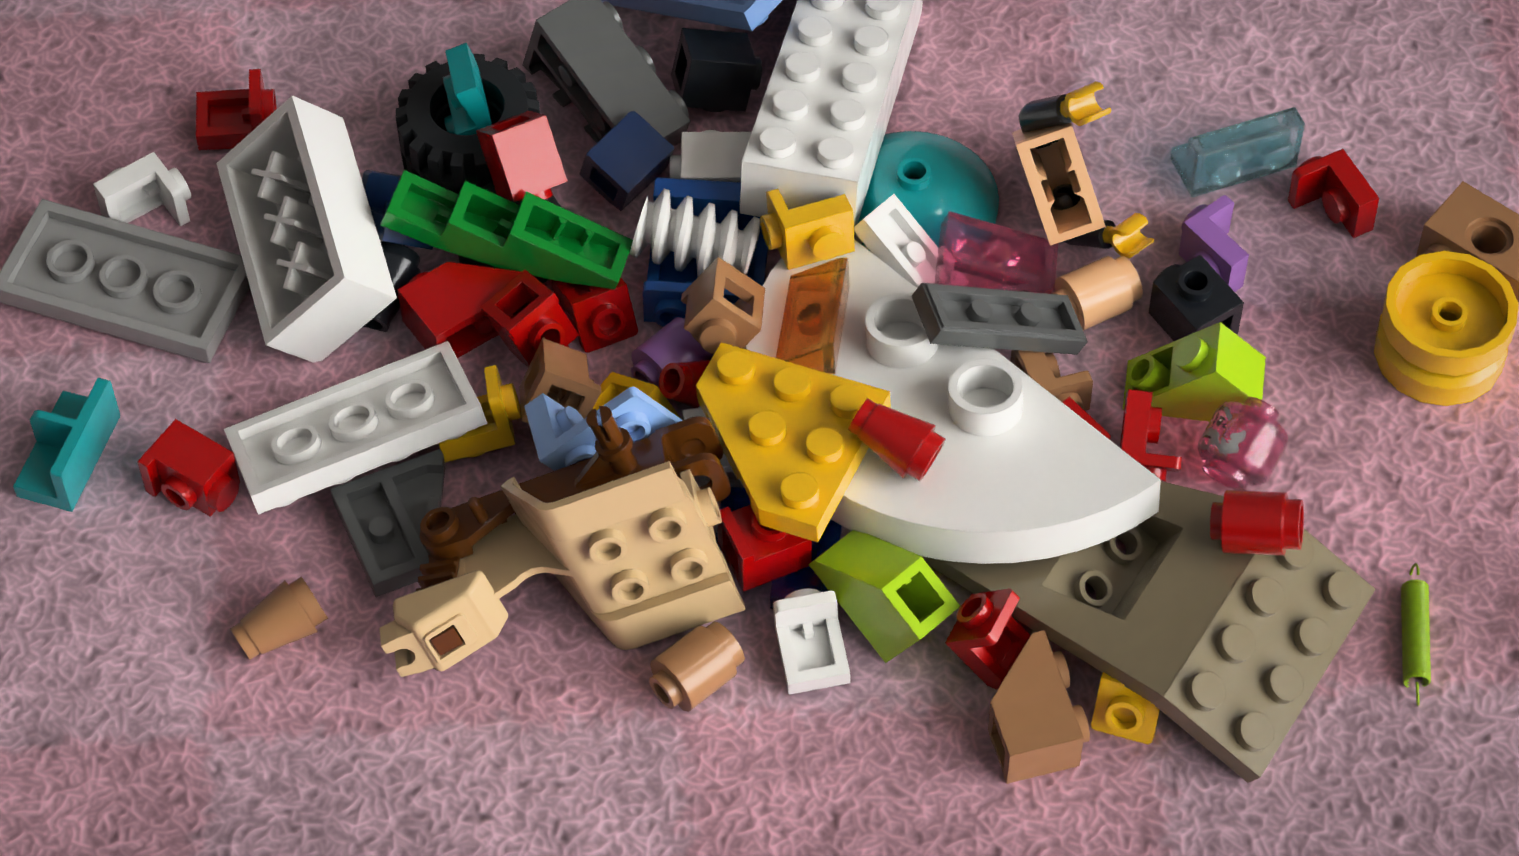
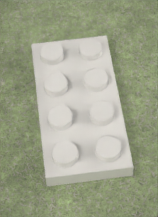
[224,341,487,515]

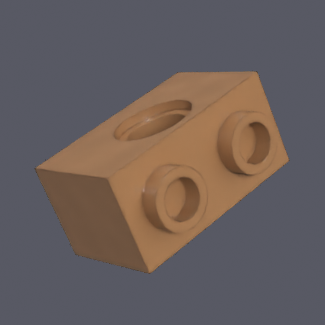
[1416,181,1519,311]

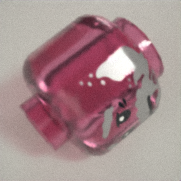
[1197,397,1288,491]

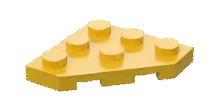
[696,342,891,542]

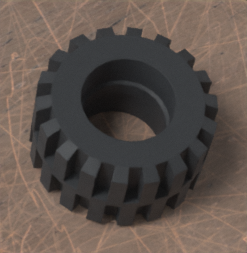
[396,54,540,194]

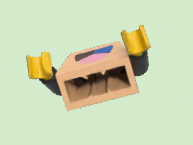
[1012,81,1154,259]

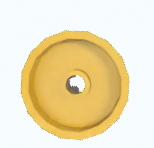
[1374,251,1518,406]

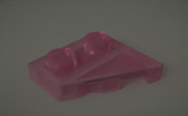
[934,211,1059,294]

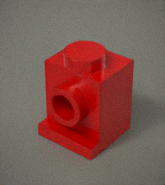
[480,270,579,367]
[137,419,240,517]
[717,504,812,592]

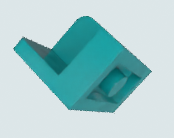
[13,378,121,512]

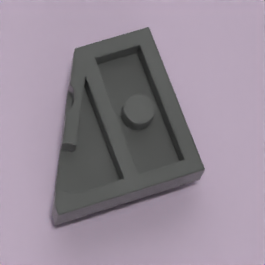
[330,449,445,597]

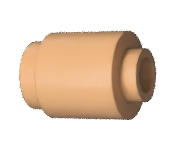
[1051,256,1143,331]

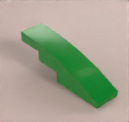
[380,170,633,289]

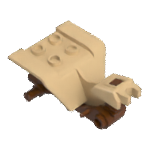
[379,406,746,677]

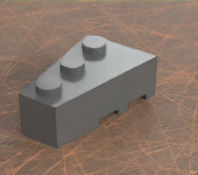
[522,0,691,146]

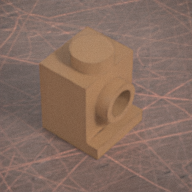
[681,257,765,354]
[519,338,601,423]

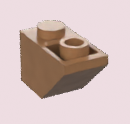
[988,630,1090,784]

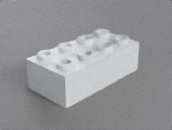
[216,96,397,363]

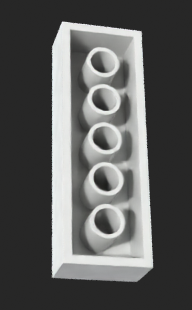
[740,0,923,233]

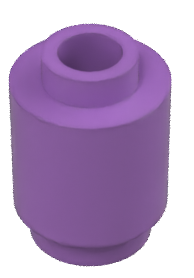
[631,317,714,399]

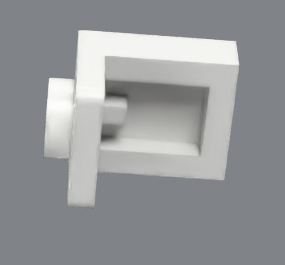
[93,152,191,226]
[773,589,850,695]

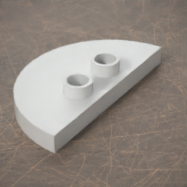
[746,239,1161,564]

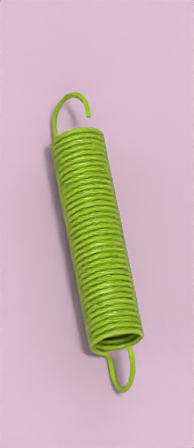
[1401,563,1431,706]

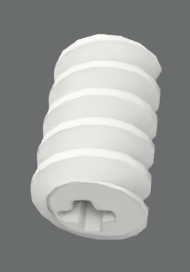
[630,188,760,277]

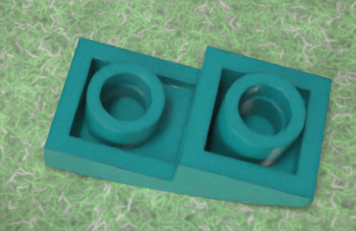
[443,43,492,135]

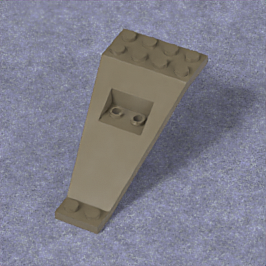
[923,481,1376,783]

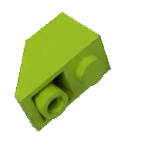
[1123,322,1266,422]
[808,530,960,663]

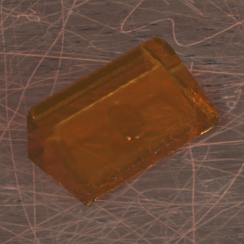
[776,257,850,374]

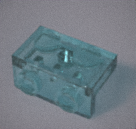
[1170,107,1305,198]

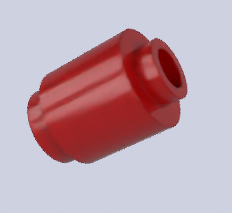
[1210,490,1304,556]

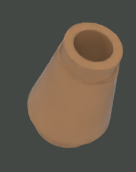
[230,576,328,660]

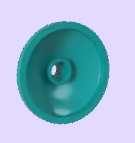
[854,131,999,265]

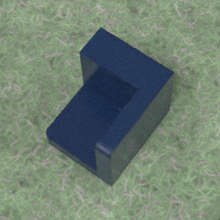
[579,111,675,211]

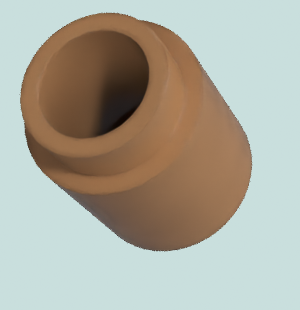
[649,621,745,712]

